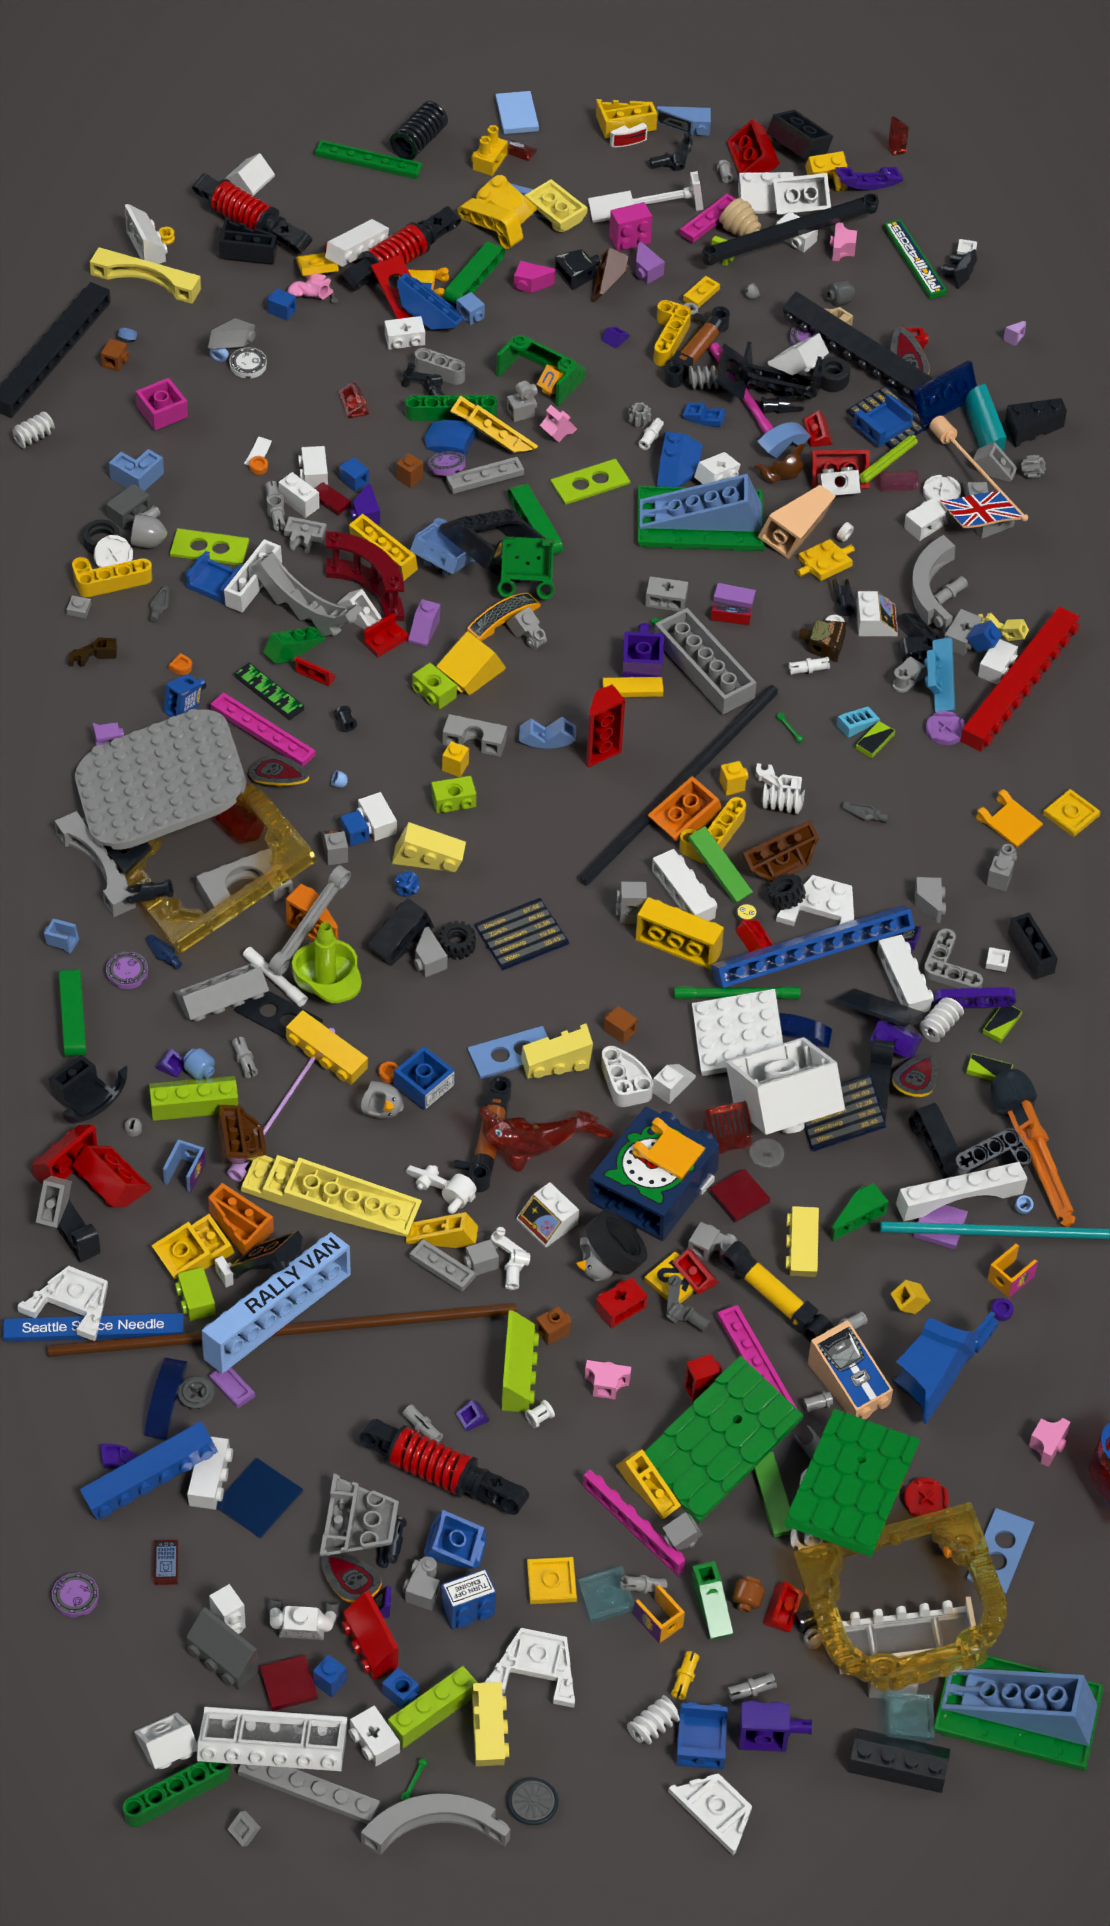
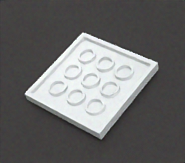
[692,989,783,1076]

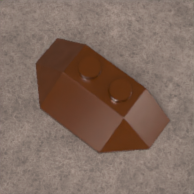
[741,820,819,882]
[218,1105,267,1165]

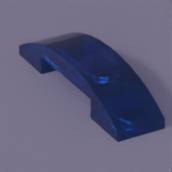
[779,1013,832,1048]
[144,1358,188,1440]

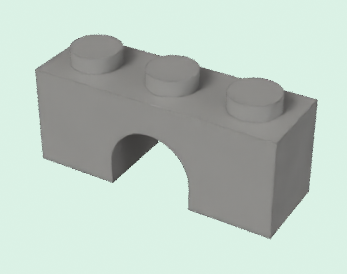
[443,714,507,757]

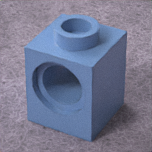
[456,292,485,325]

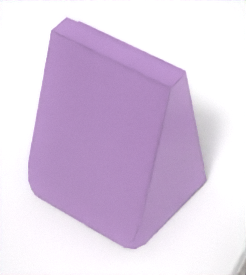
[1004,321,1026,346]

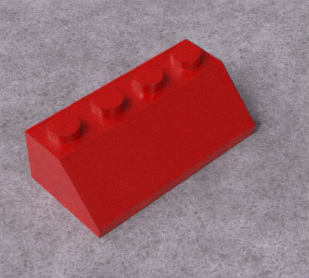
[586,684,625,768]

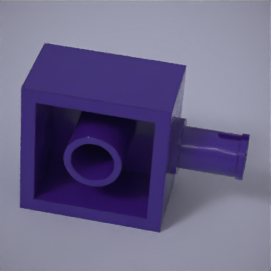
[622,623,664,677]
[739,1700,812,1752]

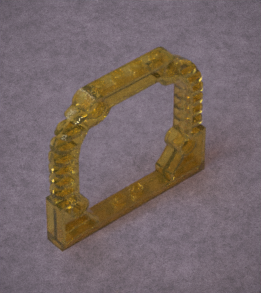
[124,783,317,954]
[793,1502,1007,1692]

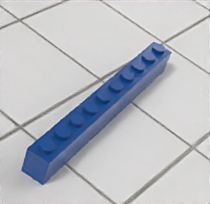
[711,906,915,988]

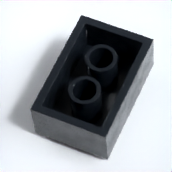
[766,109,833,160]

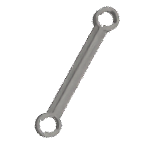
[268,865,351,976]

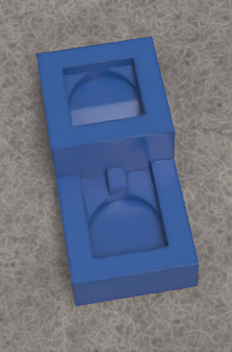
[683,403,726,427]

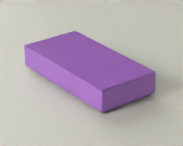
[713,583,756,609]
[209,1368,255,1409]

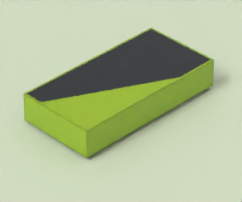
[855,721,895,758]
[983,1006,1022,1043]
[966,1054,1013,1081]

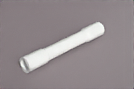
[243,947,308,1007]

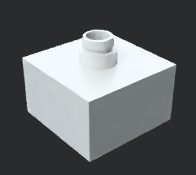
[726,1037,845,1135]

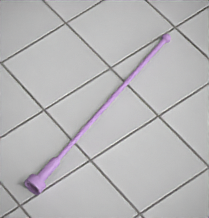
[227,1028,335,1182]

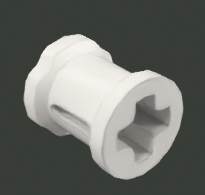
[525,1400,555,1429]

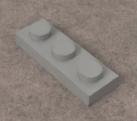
[410,1239,476,1292]

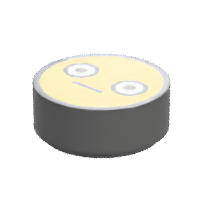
[736,904,757,923]

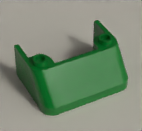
[496,335,586,406]

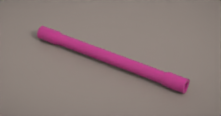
[709,343,773,434]

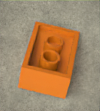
[648,776,722,841]
[286,884,338,941]

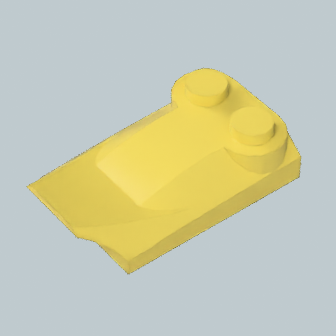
[524,179,588,232]

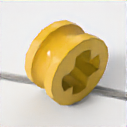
[159,227,175,245]

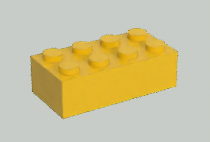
[636,897,724,970]

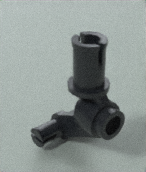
[649,132,693,171]
[401,363,445,395]

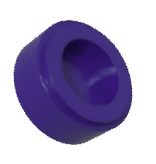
[991,1298,1014,1321]

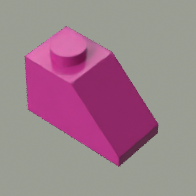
[514,261,556,293]

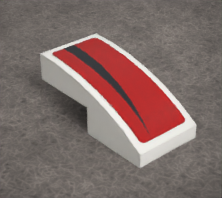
[610,122,648,147]

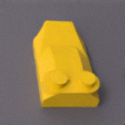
[476,175,537,225]

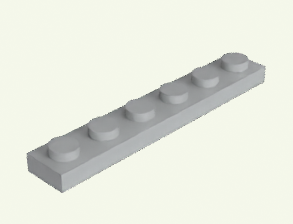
[238,1764,380,1824]

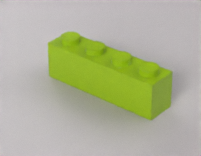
[388,1666,478,1749]

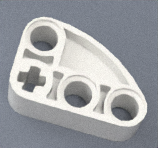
[601,1046,653,1107]

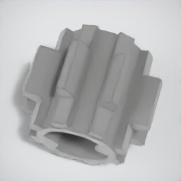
[628,402,651,427]
[1021,455,1046,478]

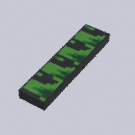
[235,662,304,720]

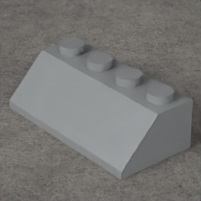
[174,963,269,1021]

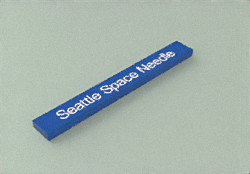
[3,1313,184,1342]

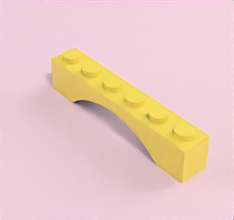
[90,247,201,304]

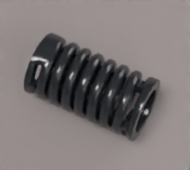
[390,101,448,160]

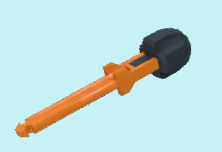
[991,1069,1076,1227]

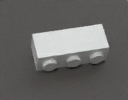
[187,1437,233,1510]

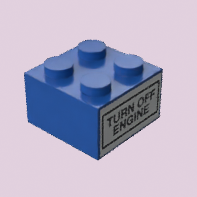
[394,1046,455,1110]
[441,1569,496,1630]

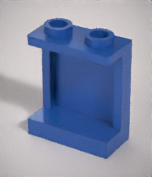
[853,393,913,447]
[185,551,243,605]
[676,1702,728,1770]

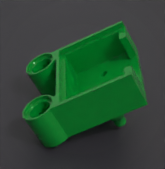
[498,536,555,599]

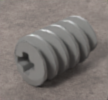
[689,365,727,390]

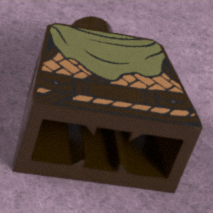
[799,620,847,662]

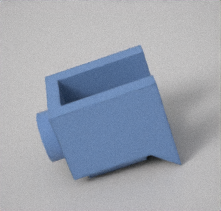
[44,918,79,954]

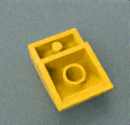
[151,1214,235,1279]

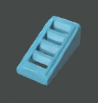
[836,707,880,738]

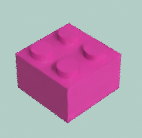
[609,202,652,251]
[136,378,188,430]

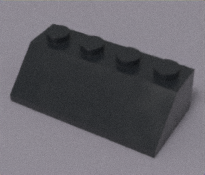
[848,1728,950,1793]

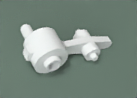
[406,1165,476,1214]

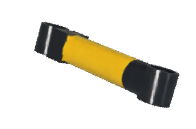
[720,1241,833,1342]

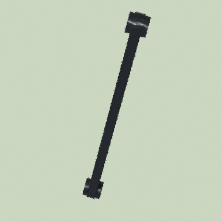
[702,193,879,265]

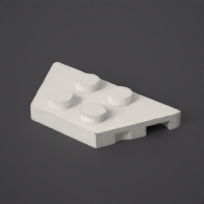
[668,1773,752,1855]

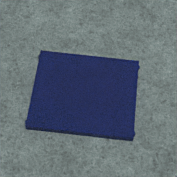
[216,1458,303,1539]

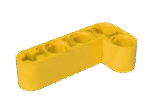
[457,198,523,249]
[653,300,691,366]
[72,557,152,597]
[679,797,746,864]

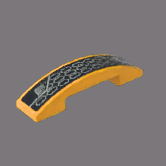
[467,593,541,641]

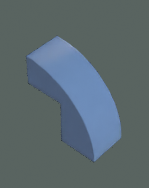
[757,422,811,458]
[519,717,576,749]

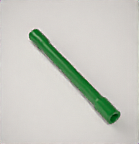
[674,986,801,999]

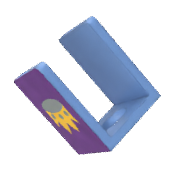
[163,1139,206,1192]

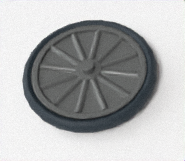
[508,1778,559,1825]

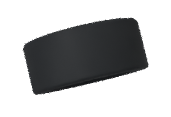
[83,519,120,555]

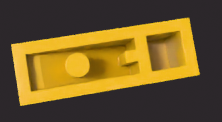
[406,1212,478,1248]
[616,1449,681,1519]

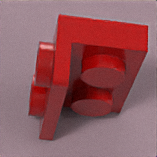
[363,613,408,658]

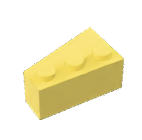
[392,822,466,872]
[521,1024,593,1079]
[785,1206,819,1277]
[472,1682,509,1766]

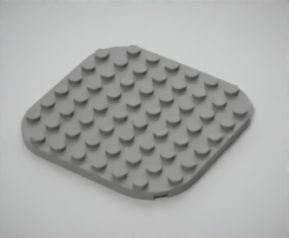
[75,709,247,849]

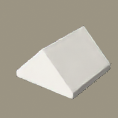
[225,153,275,196]

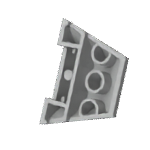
[320,1473,399,1557]

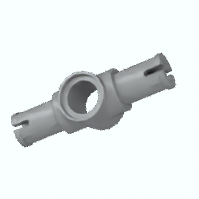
[265,481,286,531]

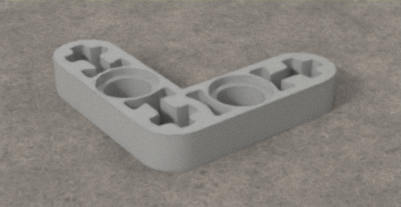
[924,929,983,989]

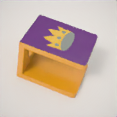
[634,1584,685,1644]

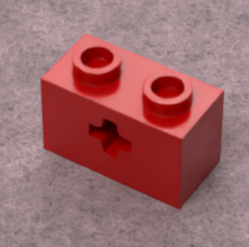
[595,1277,648,1328]
[684,1354,722,1403]

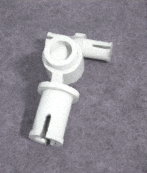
[491,1227,530,1290]

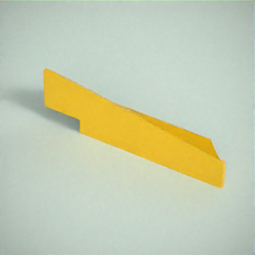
[450,396,538,454]

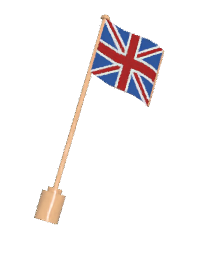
[930,416,1028,528]

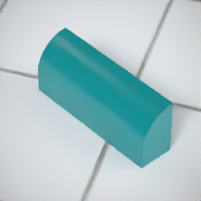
[964,384,1006,452]

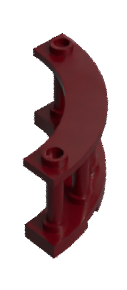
[326,531,405,621]

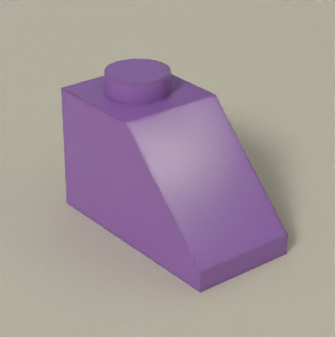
[635,242,665,284]
[408,599,440,647]

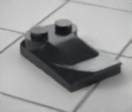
[229,1230,303,1279]

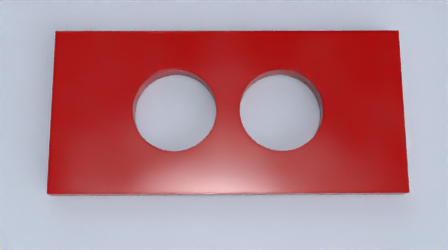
[371,254,415,319]

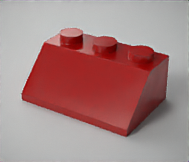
[727,119,780,173]
[810,450,870,489]
[32,1124,98,1184]
[72,1145,152,1208]
[341,1590,399,1680]

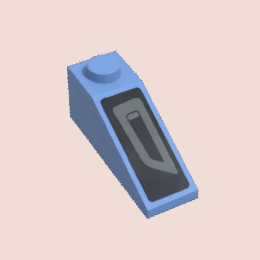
[657,106,711,136]

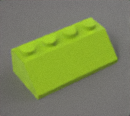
[149,1075,238,1121]
[502,1310,539,1412]

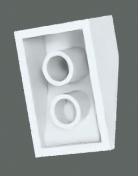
[773,173,831,215]

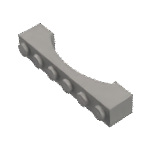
[55,811,136,917]

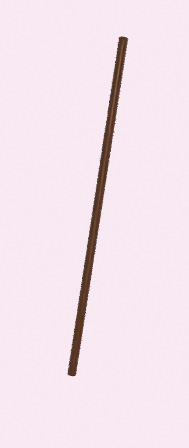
[48,1303,517,1357]

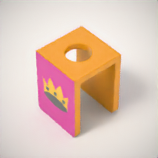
[987,1244,1038,1298]

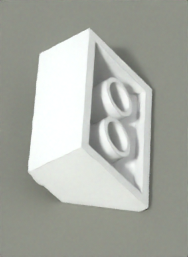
[738,172,794,214]
[125,204,168,264]
[768,333,829,375]

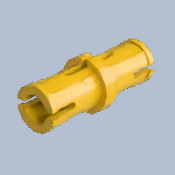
[671,1651,700,1700]

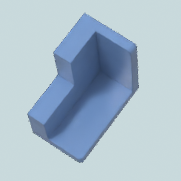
[109,449,164,491]

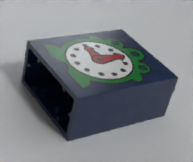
[589,1106,719,1241]

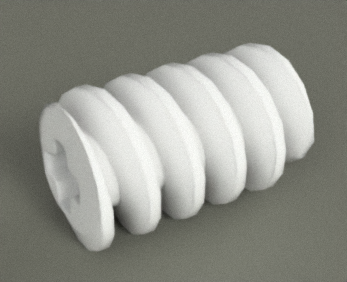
[12,411,55,449]
[762,783,805,814]
[920,997,964,1042]
[627,1695,680,1745]

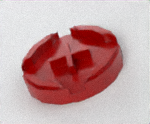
[903,1477,949,1521]

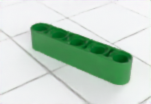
[444,241,505,305]
[405,395,498,421]
[508,483,563,555]
[59,969,86,1057]
[123,1761,231,1827]

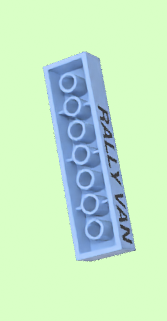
[202,1232,351,1374]

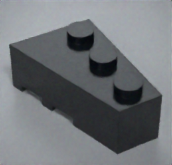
[219,217,277,264]
[1005,398,1067,448]
[368,898,434,966]

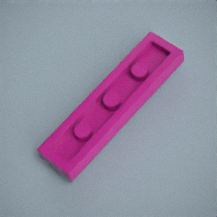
[679,194,735,243]

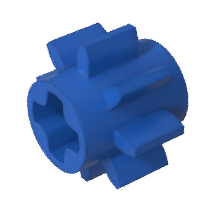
[394,871,420,897]

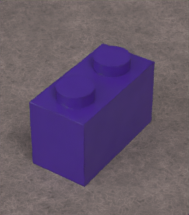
[871,1020,923,1058]

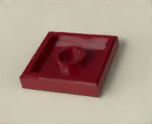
[709,1168,770,1222]
[260,1655,318,1711]

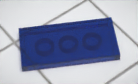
[913,361,977,425]

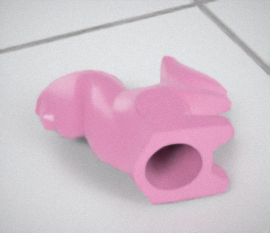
[288,273,333,300]

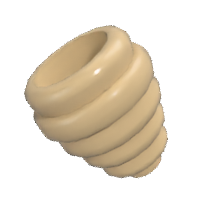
[719,198,761,237]

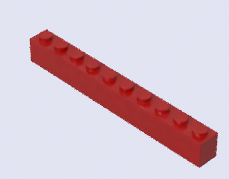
[960,606,1080,752]

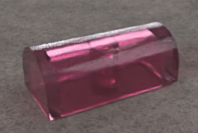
[878,470,919,491]

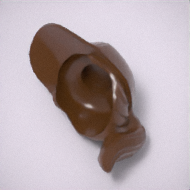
[754,444,805,484]

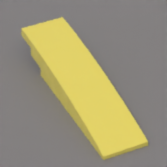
[241,1155,422,1237]

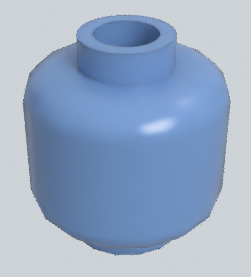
[183,1048,215,1079]

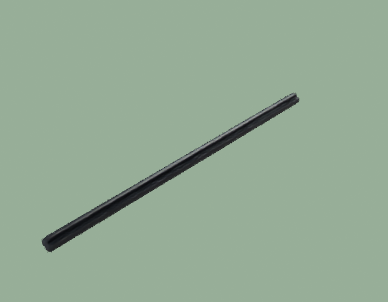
[579,685,778,886]

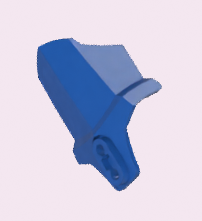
[893,1311,1000,1424]

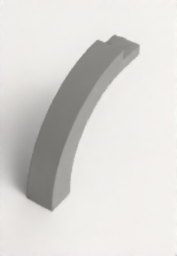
[912,535,955,633]
[361,1794,511,1855]

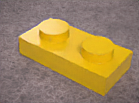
[683,276,720,308]

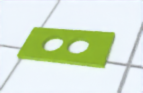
[550,458,631,505]
[170,528,249,566]

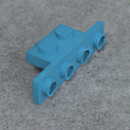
[925,637,955,712]

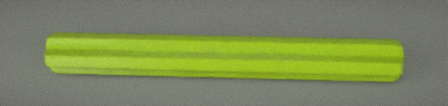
[859,435,918,484]

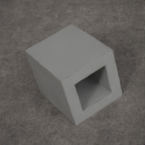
[463,1239,499,1276]

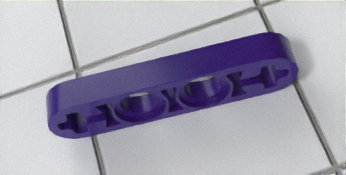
[934,987,1016,1008]

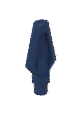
[146,935,182,969]

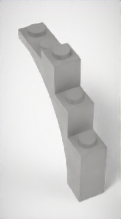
[251,552,362,636]

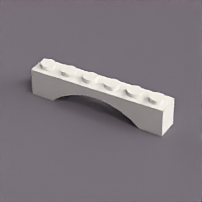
[896,1162,1027,1221]

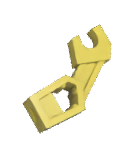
[978,613,1029,641]

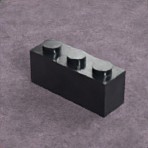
[1008,912,1058,979]

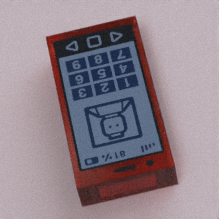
[154,1540,178,1585]

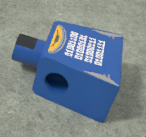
[164,674,206,717]

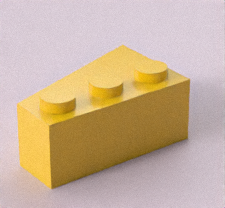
[596,99,657,139]

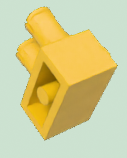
[471,125,508,176]
[805,151,847,192]

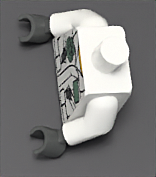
[267,1598,340,1640]

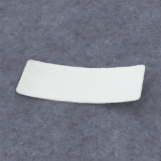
[244,437,272,465]

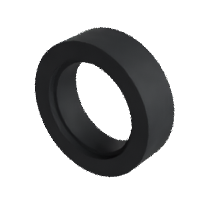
[586,1210,647,1275]

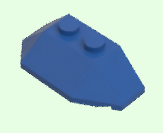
[397,272,464,330]
[657,431,703,487]

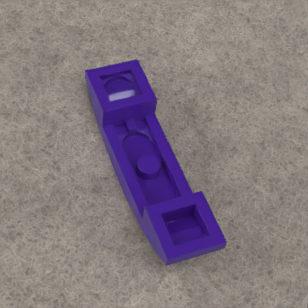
[835,167,904,190]

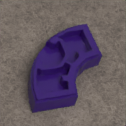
[100,1444,140,1469]

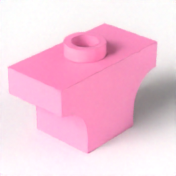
[830,223,857,261]
[540,405,577,442]
[585,1360,631,1400]
[1029,1418,1070,1467]

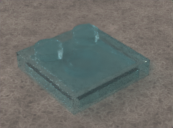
[578,1566,634,1624]
[885,1690,935,1742]

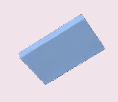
[496,91,539,134]

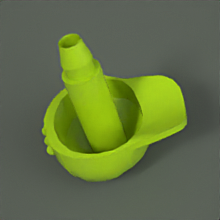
[291,922,362,1003]

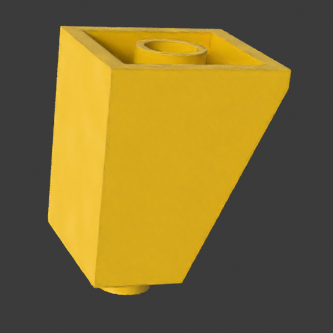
[436,631,506,696]

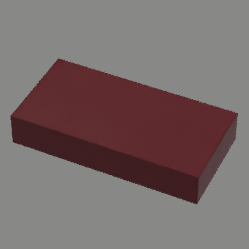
[315,482,351,516]

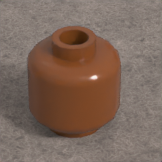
[731,1576,765,1613]

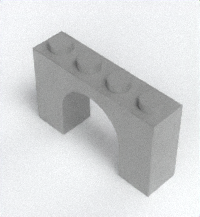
[196,848,293,924]

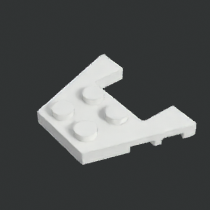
[776,875,854,926]
[17,1266,108,1341]
[485,1628,575,1708]

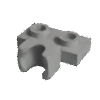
[284,516,327,553]

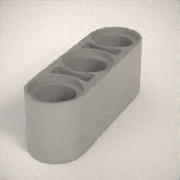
[415,348,465,385]

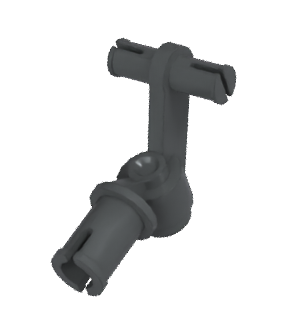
[666,1275,711,1332]

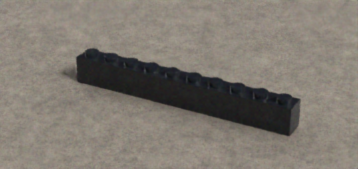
[0,282,111,418]
[782,291,945,409]

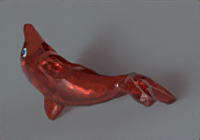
[479,1107,615,1172]

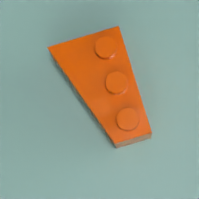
[208,1183,274,1255]

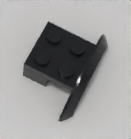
[49,1054,128,1124]

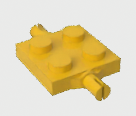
[796,539,855,581]

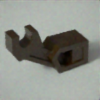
[69,637,117,666]

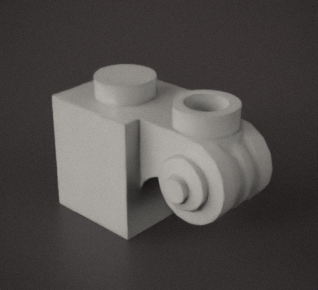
[507,381,537,422]
[507,607,547,650]
[986,844,1017,892]
[688,1222,737,1262]
[663,1512,703,1550]
[403,1557,440,1611]

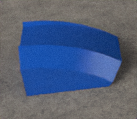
[424,420,478,457]
[423,1510,486,1569]

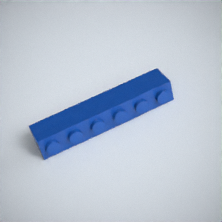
[80,1421,218,1520]

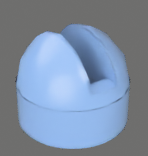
[331,770,348,788]
[1015,1195,1033,1214]

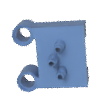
[410,518,475,576]

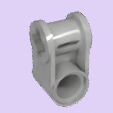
[892,657,927,693]

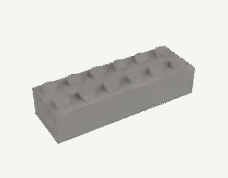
[654,608,757,714]

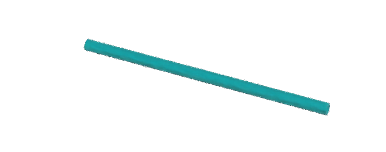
[880,1221,1110,1240]

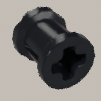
[334,706,357,732]
[794,1605,824,1632]

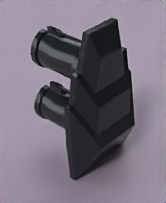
[941,249,978,289]

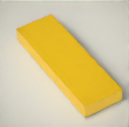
[603,677,663,697]

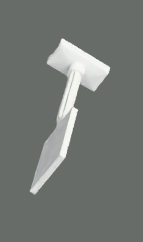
[588,171,704,223]

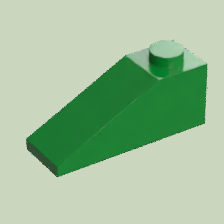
[830,1183,889,1241]

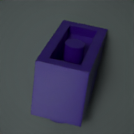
[350,484,380,525]

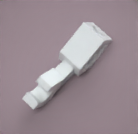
[756,763,802,794]

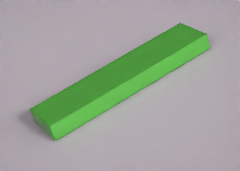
[687,826,753,904]
[753,1452,792,1537]

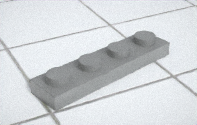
[446,457,524,494]

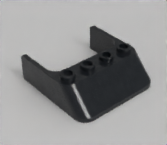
[743,341,822,400]
[439,508,546,569]

